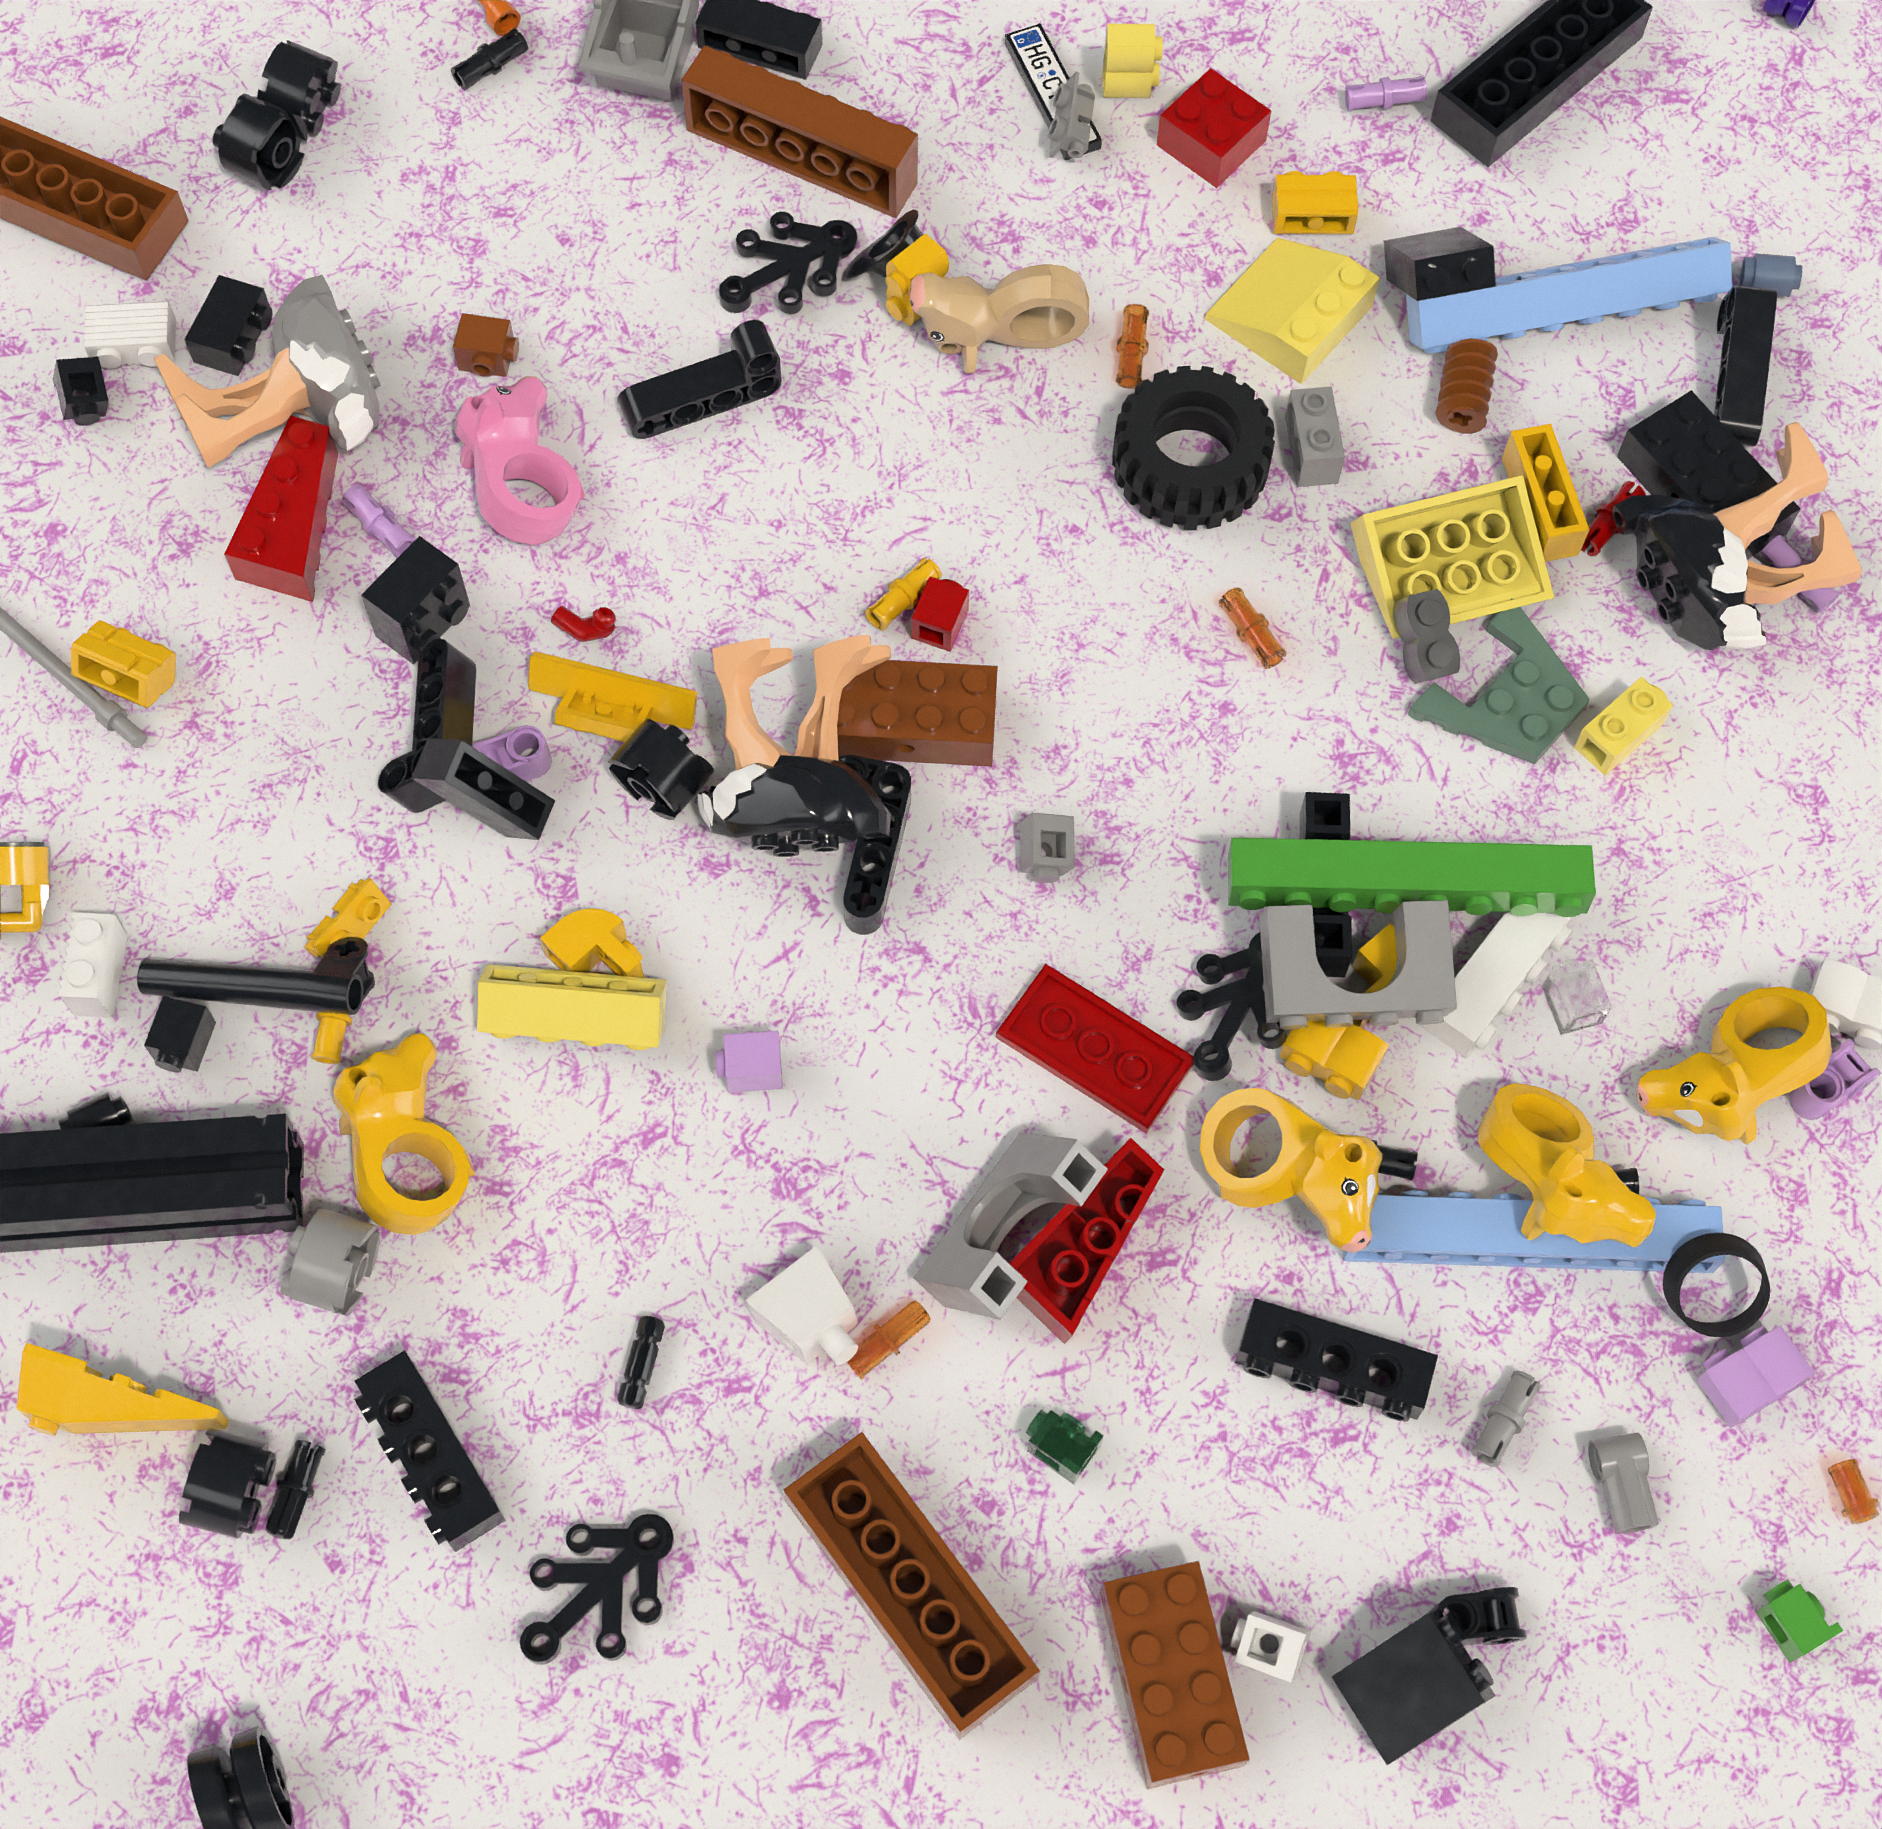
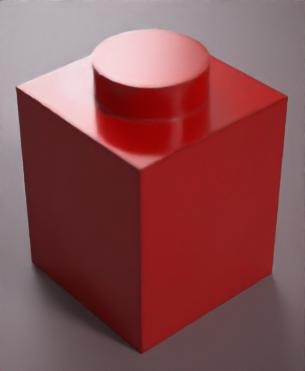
[911,576,969,652]

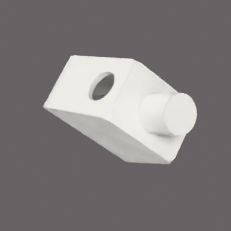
[745,1246,858,1365]

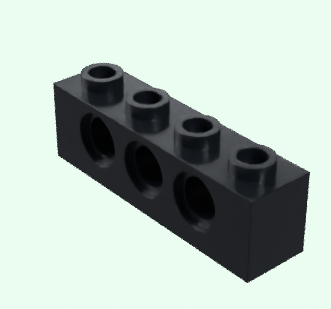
[1234,1298,1438,1422]
[354,1350,506,1552]

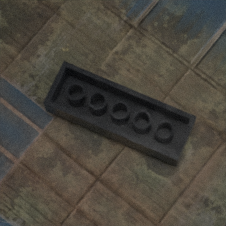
[1430,0,1653,167]

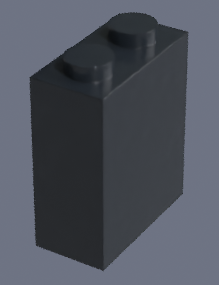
[1384,226,1496,301]
[1332,1609,1496,1765]

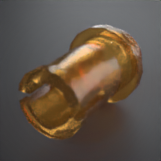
[1828,1459,1880,1525]

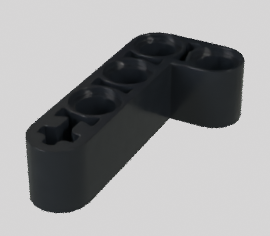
[1714,285,1777,446]
[617,320,782,439]
[378,638,476,813]
[838,755,911,935]

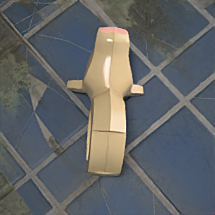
[909,264,1090,374]

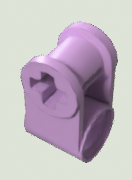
[472,725,552,782]
[1790,1038,1881,1120]

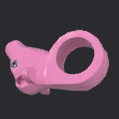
[455,376,585,545]

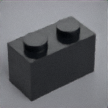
[184,275,273,376]

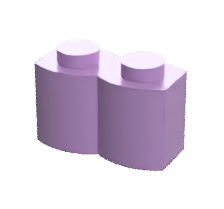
[1697,1326,1815,1428]

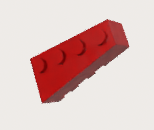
[224,416,338,602]

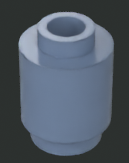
[1740,253,1802,297]

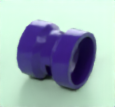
[1763,0,1815,29]

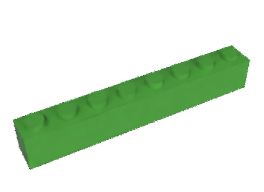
[1228,838,1596,917]

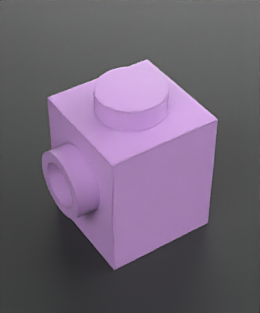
[716,1031,783,1093]

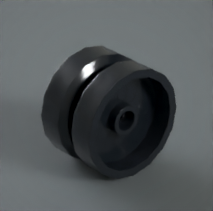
[187,1726,295,1829]

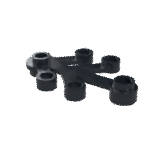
[719,211,858,314]
[1176,932,1286,1081]
[520,1514,674,1665]

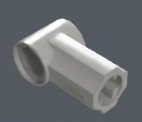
[1588,1433,1659,1534]

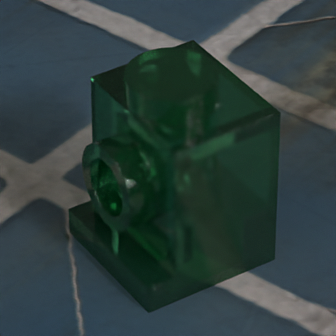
[1026,1409,1104,1485]

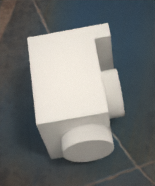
[1231,1611,1311,1683]

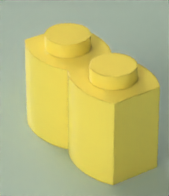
[1102,24,1163,98]

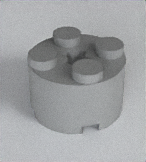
[280,1208,380,1316]

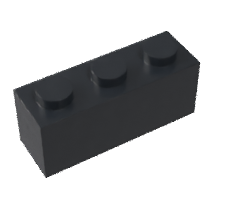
[696,0,823,80]
[411,738,556,840]

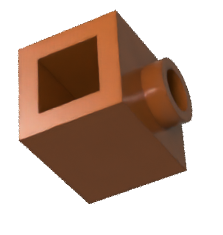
[453,313,519,377]

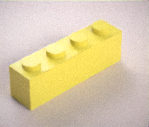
[477,964,667,1050]

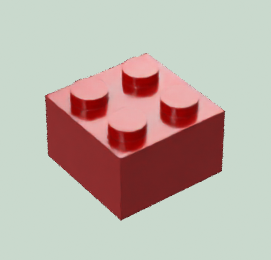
[1156,68,1272,188]

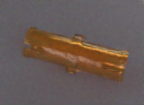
[1115,304,1149,389]
[1219,587,1287,669]

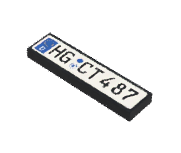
[1005,23,1102,160]

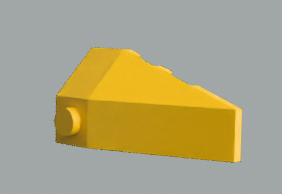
[17,1343,229,1436]

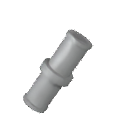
[1471,1371,1541,1467]

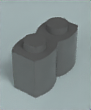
[1393,589,1460,684]

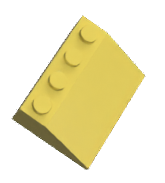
[1350,475,1554,639]

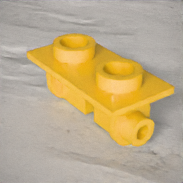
[304,878,392,958]

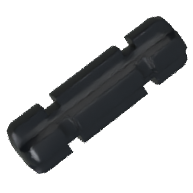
[617,1316,665,1409]

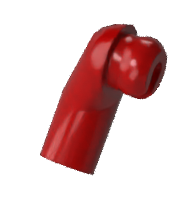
[551,606,616,642]

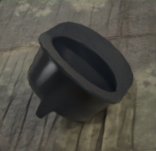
[844,209,923,279]

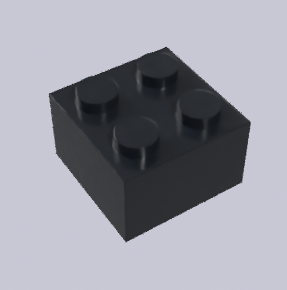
[361,536,470,665]

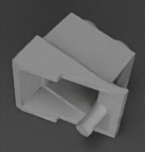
[578,0,699,101]

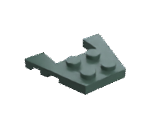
[1408,599,1590,764]

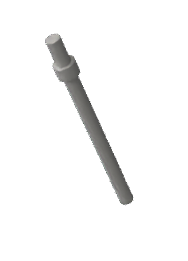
[0,607,147,748]

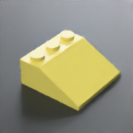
[1205,238,1380,384]

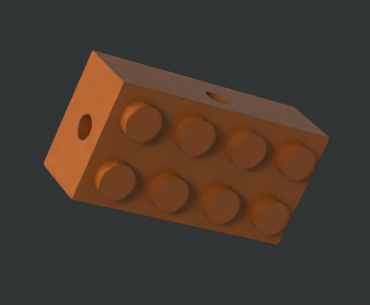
[837,660,998,767]
[1100,1561,1250,1789]

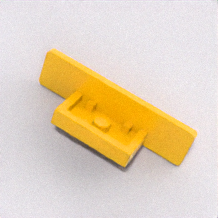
[528,651,697,742]

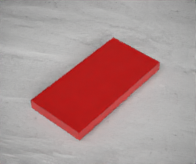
[996,963,1195,1134]

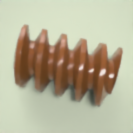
[1435,338,1498,434]

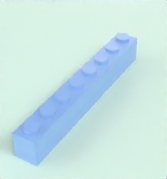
[1406,237,1732,353]
[1343,1190,1726,1273]

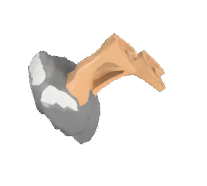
[154,275,381,468]

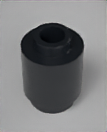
[58,1092,133,1129]

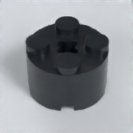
[257,40,341,136]
[212,94,308,190]
[608,718,714,820]
[179,1428,277,1539]

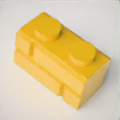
[1272,171,1358,234]
[71,620,176,709]

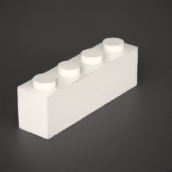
[1422,912,1573,1058]

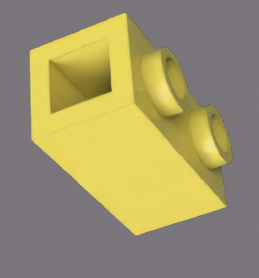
[1574,676,1673,776]

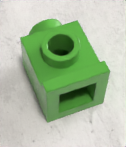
[1755,1579,1843,1663]

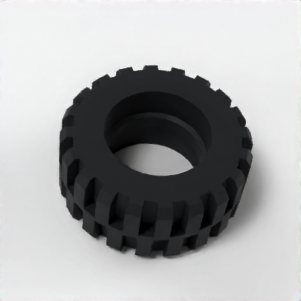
[1112,365,1275,530]

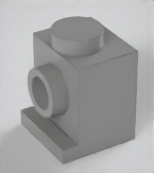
[1017,812,1075,883]

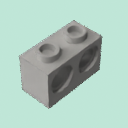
[1285,386,1345,487]

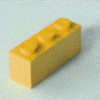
[1502,423,1590,562]

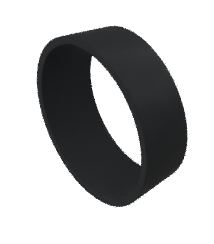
[1663,1233,1770,1337]

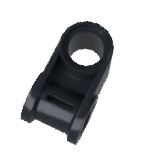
[1429,1587,1527,1646]

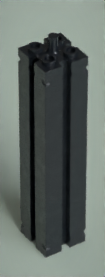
[0,1113,304,1253]

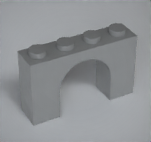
[1259,900,1457,1030]
[913,1132,1108,1320]

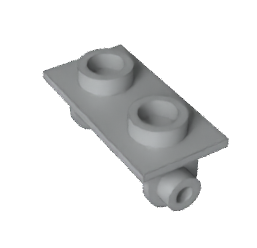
[1048,71,1095,158]

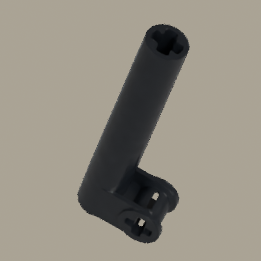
[137,937,375,1015]

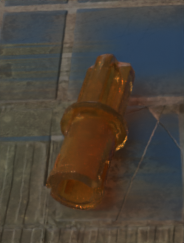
[846,1300,931,1380]

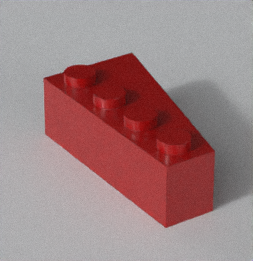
[1009,1138,1165,1344]

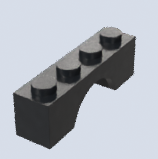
[1299,792,1352,978]

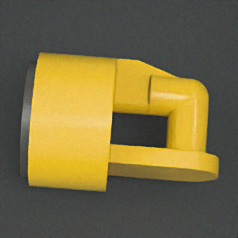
[0,842,49,940]

